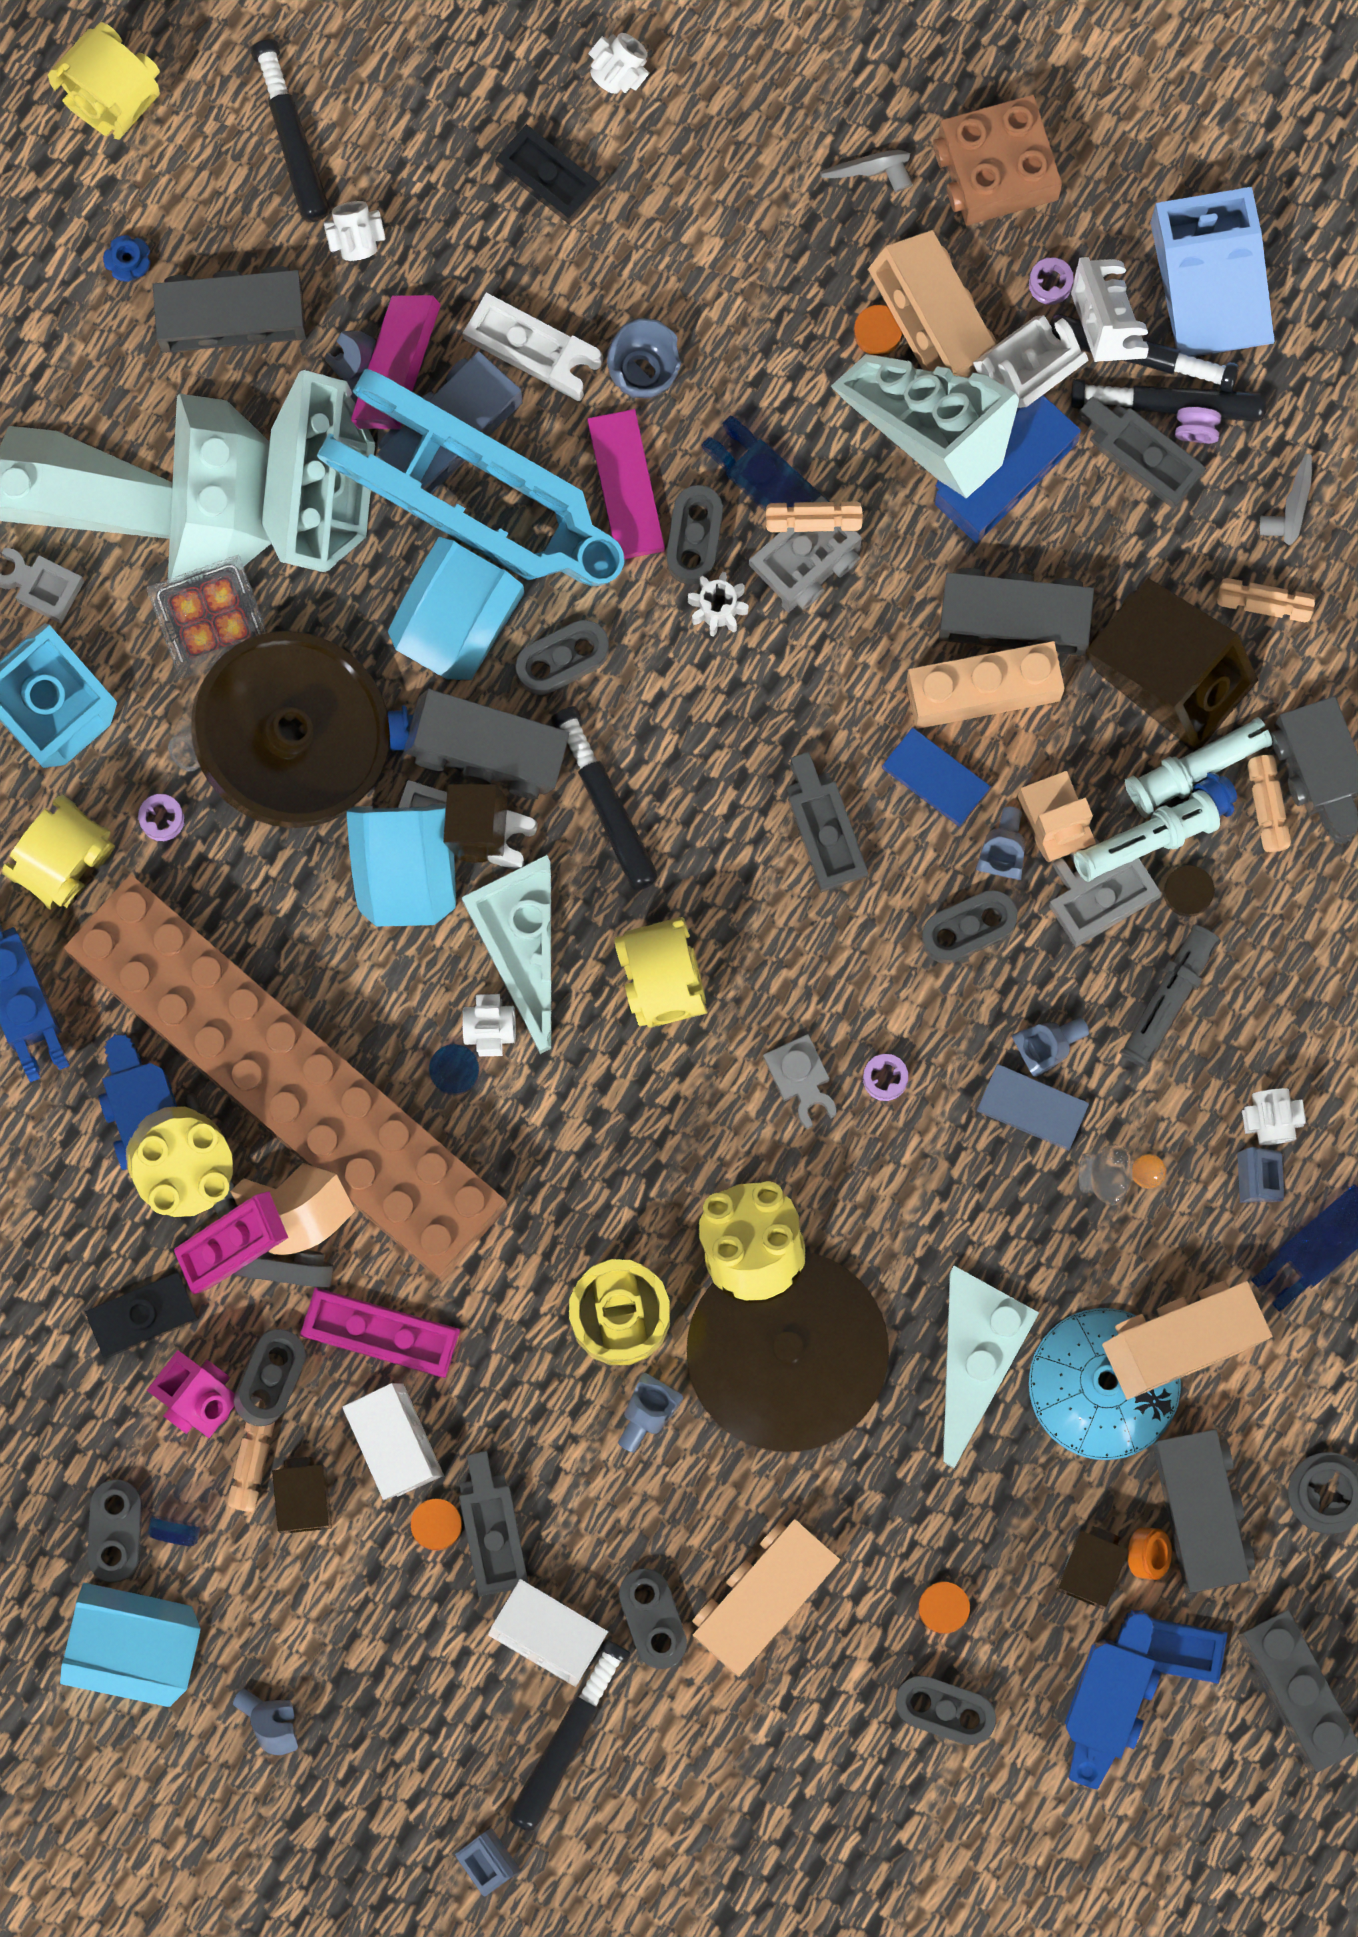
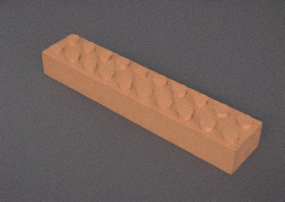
[63,874,508,1282]

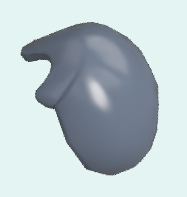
[607,318,681,399]

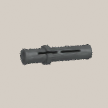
[1119,925,1221,1069]

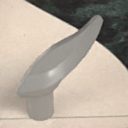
[820,150,913,193]
[1260,454,1312,545]

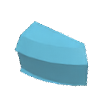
[388,537,524,680]
[0,623,117,768]
[346,804,457,927]
[60,1582,201,1707]

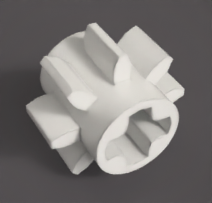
[588,33,649,94]
[324,201,386,261]
[688,572,749,636]
[463,994,516,1056]
[1242,1088,1306,1145]

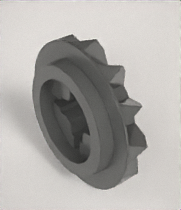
[1287,1452,1358,1535]

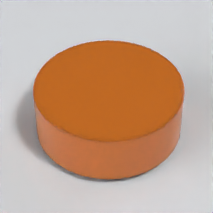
[854,305,903,356]
[411,1499,462,1551]
[1127,1527,1172,1580]
[918,1582,970,1634]

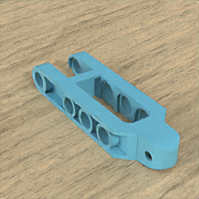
[317,369,624,586]

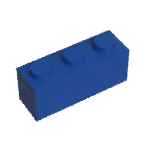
[935,395,1081,544]

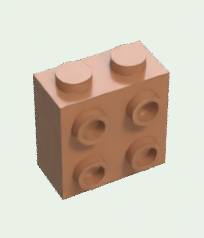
[933,95,1062,226]

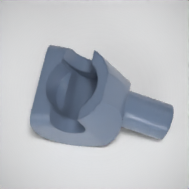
[325,331,376,403]
[975,807,1025,880]
[1012,1017,1089,1077]
[618,1373,683,1453]
[233,1688,298,1755]

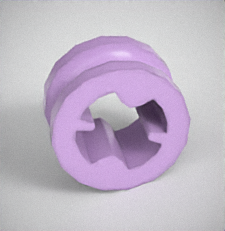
[1029,257,1073,305]
[1175,407,1221,444]
[138,794,184,841]
[863,1054,908,1101]

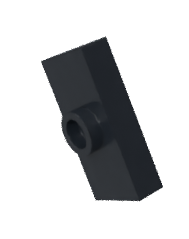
[495,124,601,225]
[85,1272,198,1359]

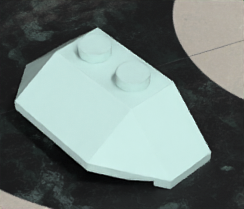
[262,370,375,572]
[167,394,271,587]

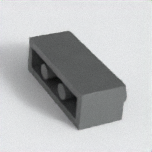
[152,266,307,353]
[938,568,1094,656]
[404,689,570,799]
[1153,1429,1255,1595]
[1237,1609,1358,1774]

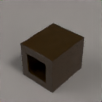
[443,784,508,863]
[272,1457,332,1534]
[1055,1526,1129,1609]

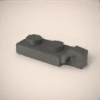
[1077,396,1206,509]
[786,752,868,893]
[459,1451,529,1597]

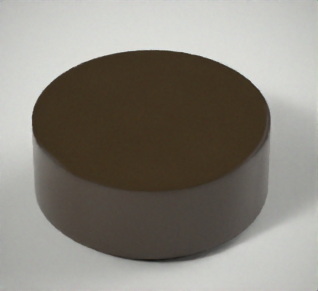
[1164,865,1215,917]

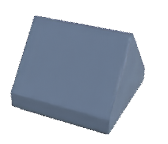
[1237,1147,1284,1203]
[455,1828,521,1897]

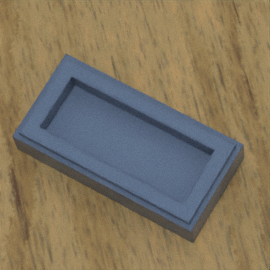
[977,1064,1089,1151]

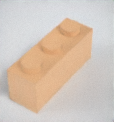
[868,230,997,378]
[906,641,1065,729]
[1102,1280,1273,1400]
[692,1519,841,1678]

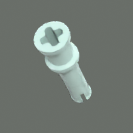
[1125,717,1272,818]
[1074,790,1220,882]

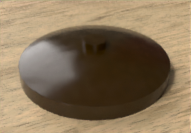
[191,631,390,828]
[687,1251,889,1453]

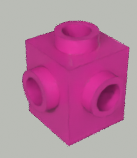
[146,1350,235,1438]

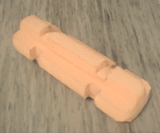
[766,501,863,532]
[1217,578,1315,622]
[1247,755,1291,852]
[228,1422,275,1512]

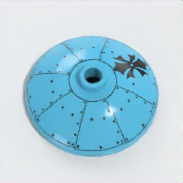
[1029,1308,1181,1460]

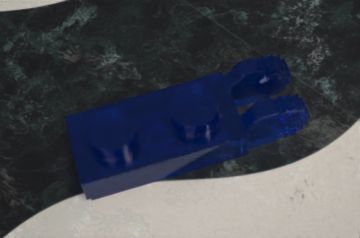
[701,415,830,512]
[1251,1184,1358,1312]

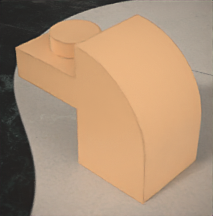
[1018,771,1096,862]
[230,1163,355,1254]

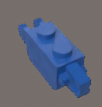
[0,923,70,1082]
[98,1034,177,1170]
[1065,1609,1161,1790]

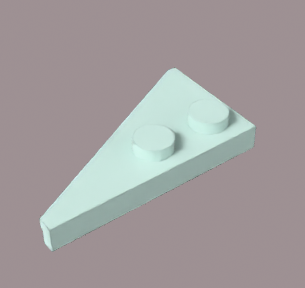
[461,855,551,1054]
[943,1266,1039,1469]

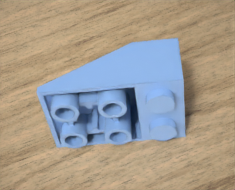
[1150,187,1274,357]

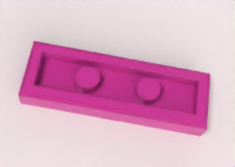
[351,295,441,429]
[587,409,665,559]
[174,1191,289,1295]
[300,1287,460,1379]

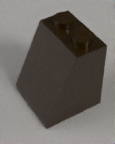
[1085,578,1259,751]

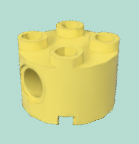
[48,22,160,140]
[2,794,115,910]
[614,917,707,1028]
[126,1106,233,1217]
[699,1181,805,1301]
[569,1259,670,1365]

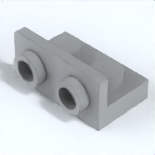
[749,495,862,613]

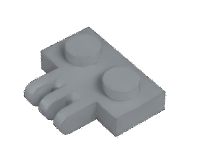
[1049,838,1161,948]

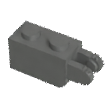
[1270,696,1358,845]

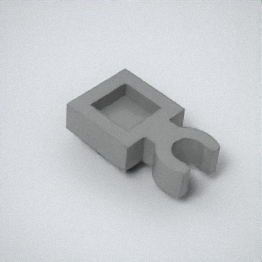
[0,548,84,624]
[763,1034,836,1129]

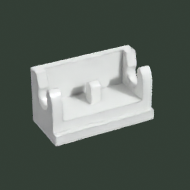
[1071,257,1149,362]
[973,315,1089,408]
[343,1383,444,1500]
[488,1579,608,1687]

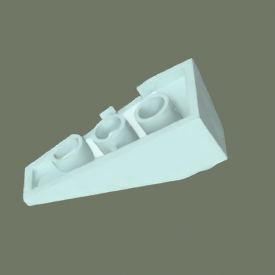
[831,354,1019,498]
[0,426,173,539]

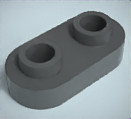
[667,485,723,585]
[516,620,609,695]
[922,890,1017,964]
[234,1250,333,1287]
[234,1329,306,1426]
[87,1480,143,1583]
[619,1569,687,1669]
[895,1676,996,1745]

